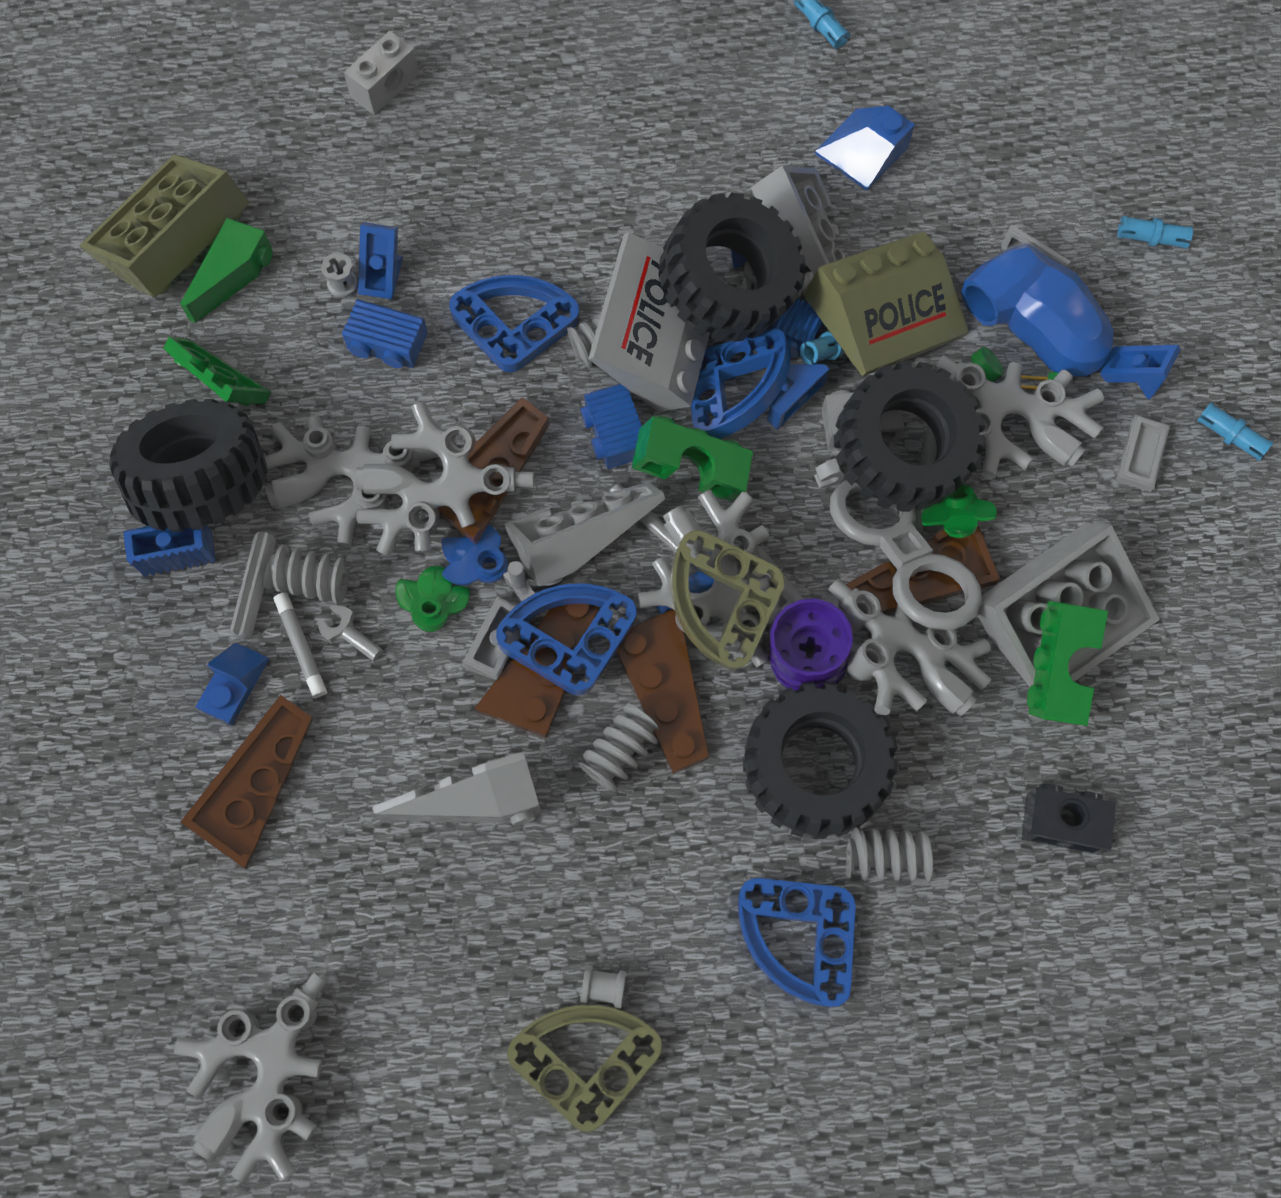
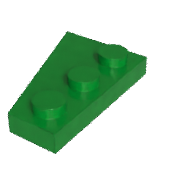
[163,336,271,406]

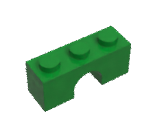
[632,416,753,501]
[1027,601,1108,726]

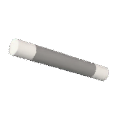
[273,593,327,699]

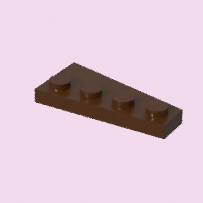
[438,397,550,545]
[846,525,1000,615]
[474,604,600,738]
[615,609,709,775]
[180,695,313,869]

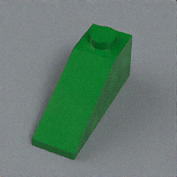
[180,218,273,323]

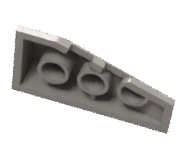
[751,165,846,274]
[504,482,665,587]
[372,751,542,826]

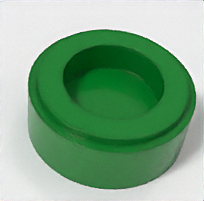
[971,346,1004,382]

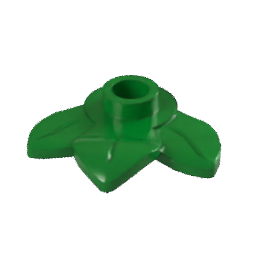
[921,484,997,538]
[395,565,470,632]

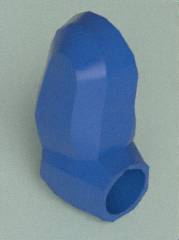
[961,243,1114,376]

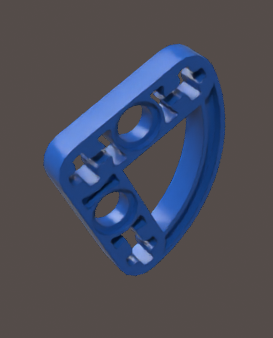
[449,275,580,372]
[691,328,791,439]
[496,583,637,695]
[738,878,856,1008]

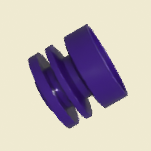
[769,599,853,691]

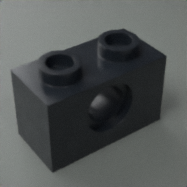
[1021,783,1116,855]

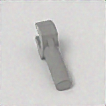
[814,458,848,489]
[503,561,535,603]
[317,605,383,662]

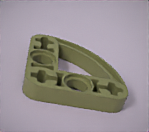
[671,530,785,670]
[507,1005,662,1132]

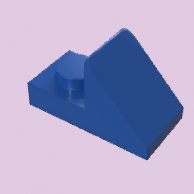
[358,222,403,299]
[1100,345,1181,399]
[767,364,829,430]
[195,642,269,726]

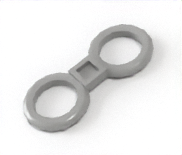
[830,480,982,630]

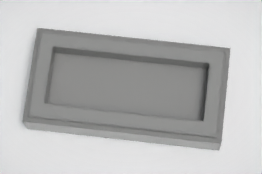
[1115,415,1170,492]

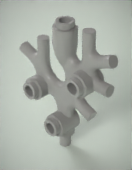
[935,355,1104,479]
[355,401,534,556]
[264,416,437,548]
[638,489,770,667]
[828,578,992,716]
[174,973,327,1183]

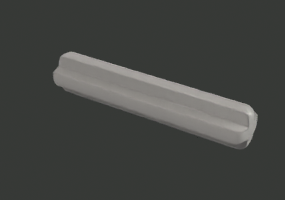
[230,532,276,639]

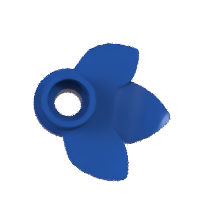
[441,525,508,585]

